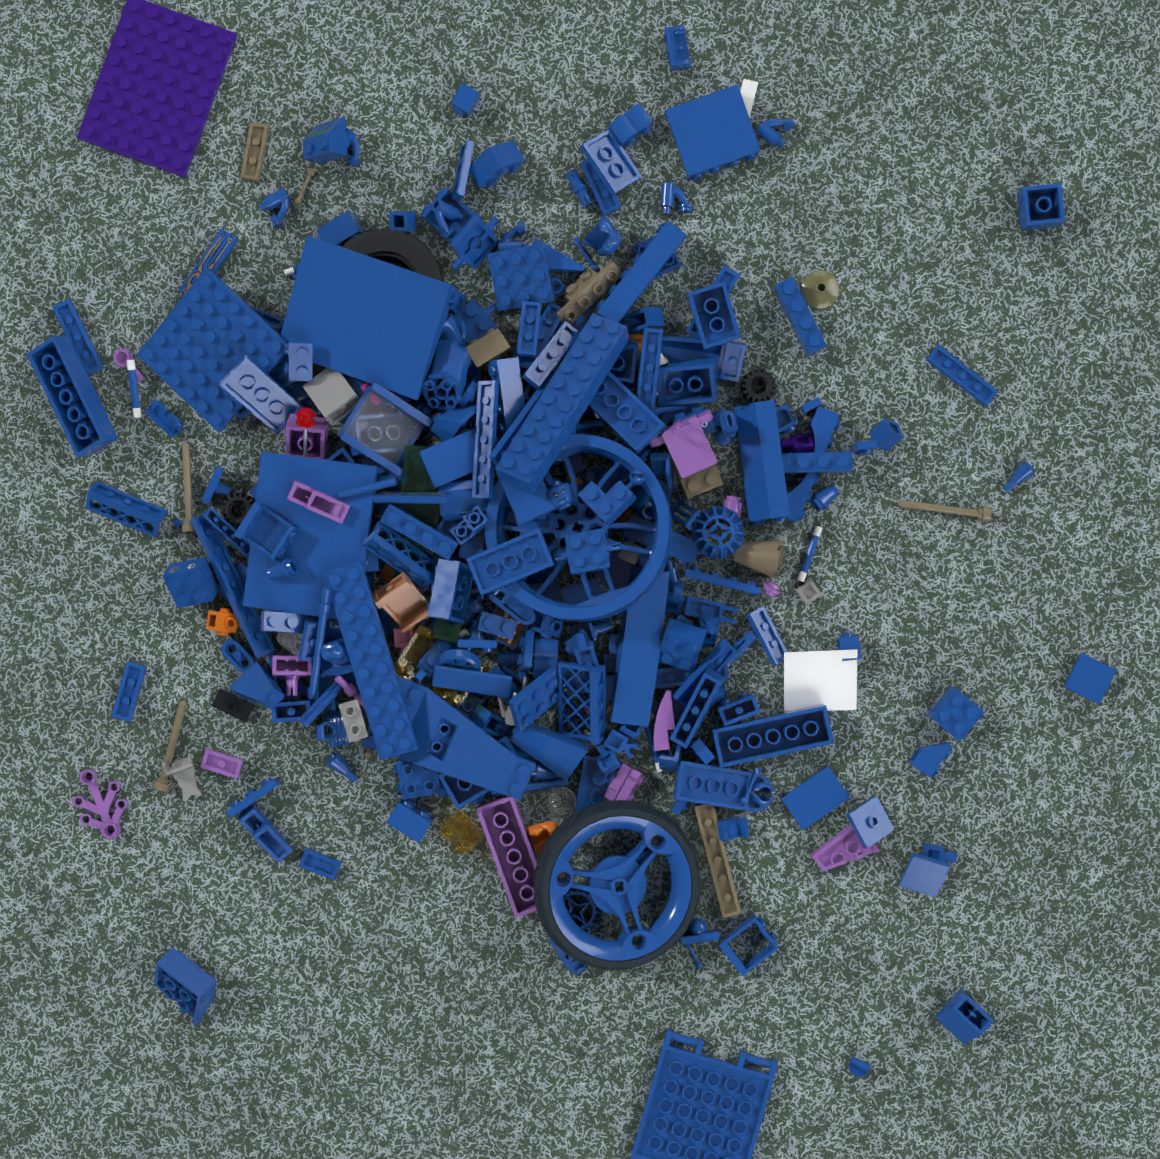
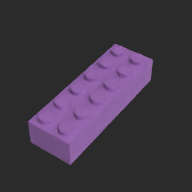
[476,795,538,918]

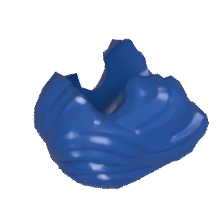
[583,216,621,256]

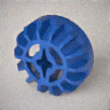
[691,506,744,559]

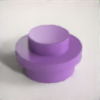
[762,580,780,598]

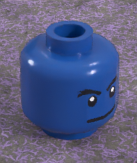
[546,480,575,511]

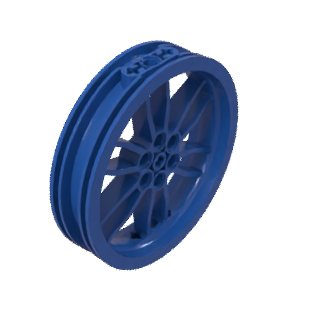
[485,434,673,622]

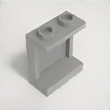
[302,368,360,426]
[339,700,369,743]

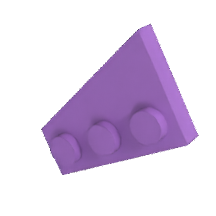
[811,824,880,871]

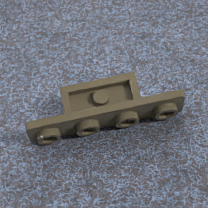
[557,261,622,325]

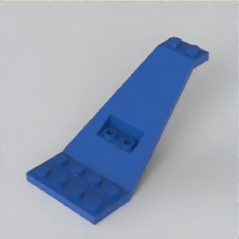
[361,675,536,800]

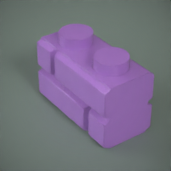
[603,761,643,801]

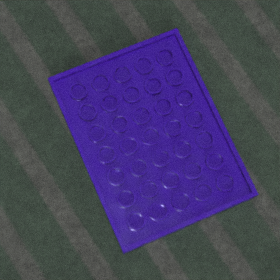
[77,0,238,178]

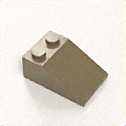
[665,446,723,500]

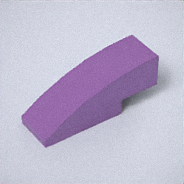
[287,480,350,524]
[653,689,675,751]

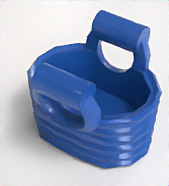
[315,711,350,749]

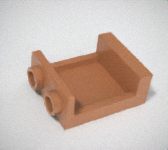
[373,572,430,633]

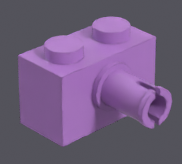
[272,656,312,696]

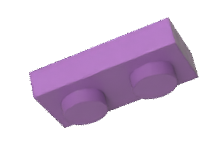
[201,748,244,779]

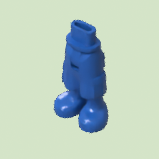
[712,410,738,446]

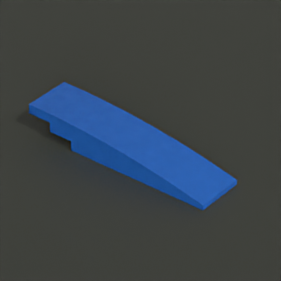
[610,567,670,727]

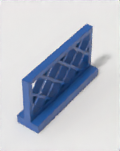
[558,661,606,745]

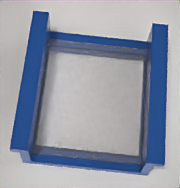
[337,382,433,477]

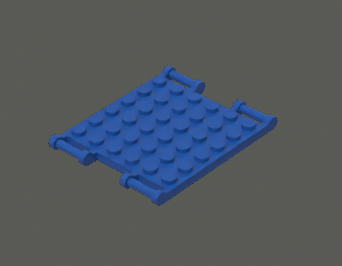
[630,1029,778,1159]

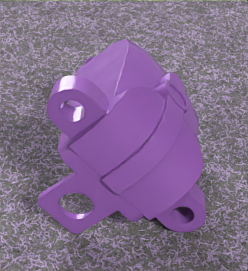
[649,410,718,479]

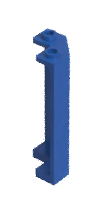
[733,400,790,526]

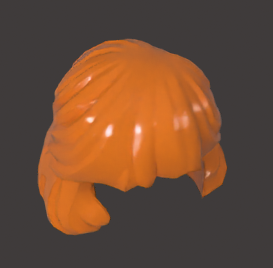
[526,821,559,856]

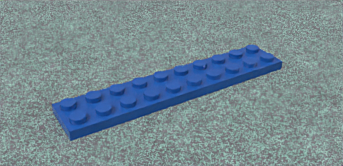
[323,561,419,760]

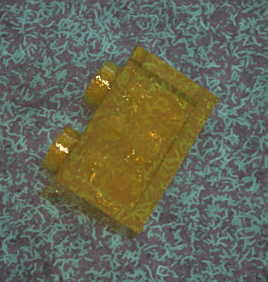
[438,809,485,856]

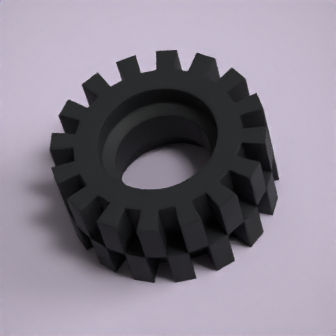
[741,368,776,403]
[221,492,255,527]

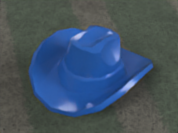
[320,628,353,676]

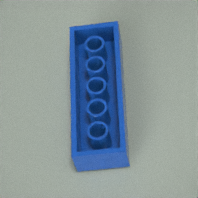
[27,335,119,458]
[711,704,834,768]

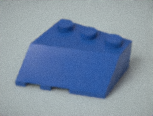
[154,948,217,1026]

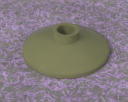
[801,270,839,309]

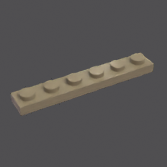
[694,804,741,918]

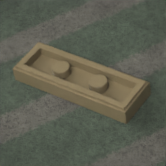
[240,122,270,182]

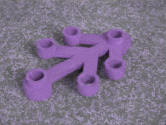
[73,769,128,839]

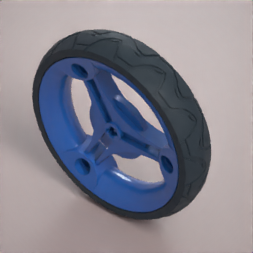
[534,800,701,970]

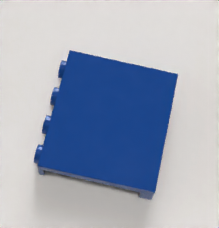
[664,84,761,181]

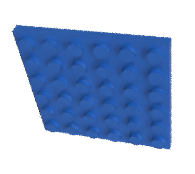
[137,268,288,433]

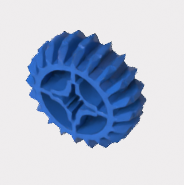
[563,888,602,932]

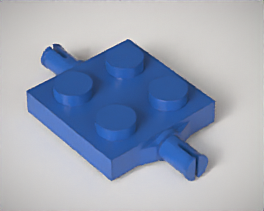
[450,216,500,271]
[453,299,498,347]
[554,528,622,575]

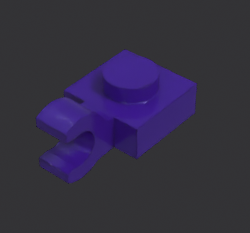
[780,433,814,454]

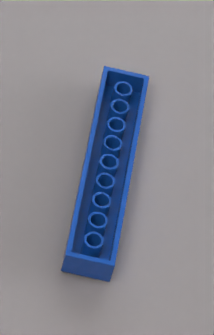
[495,313,629,495]

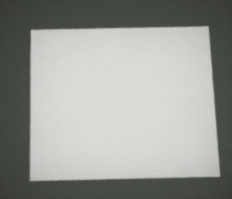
[784,649,857,712]

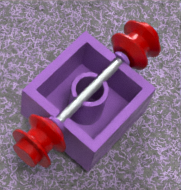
[286,408,329,460]

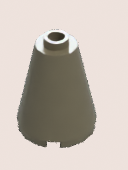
[730,540,785,579]

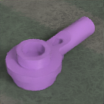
[113,348,145,383]

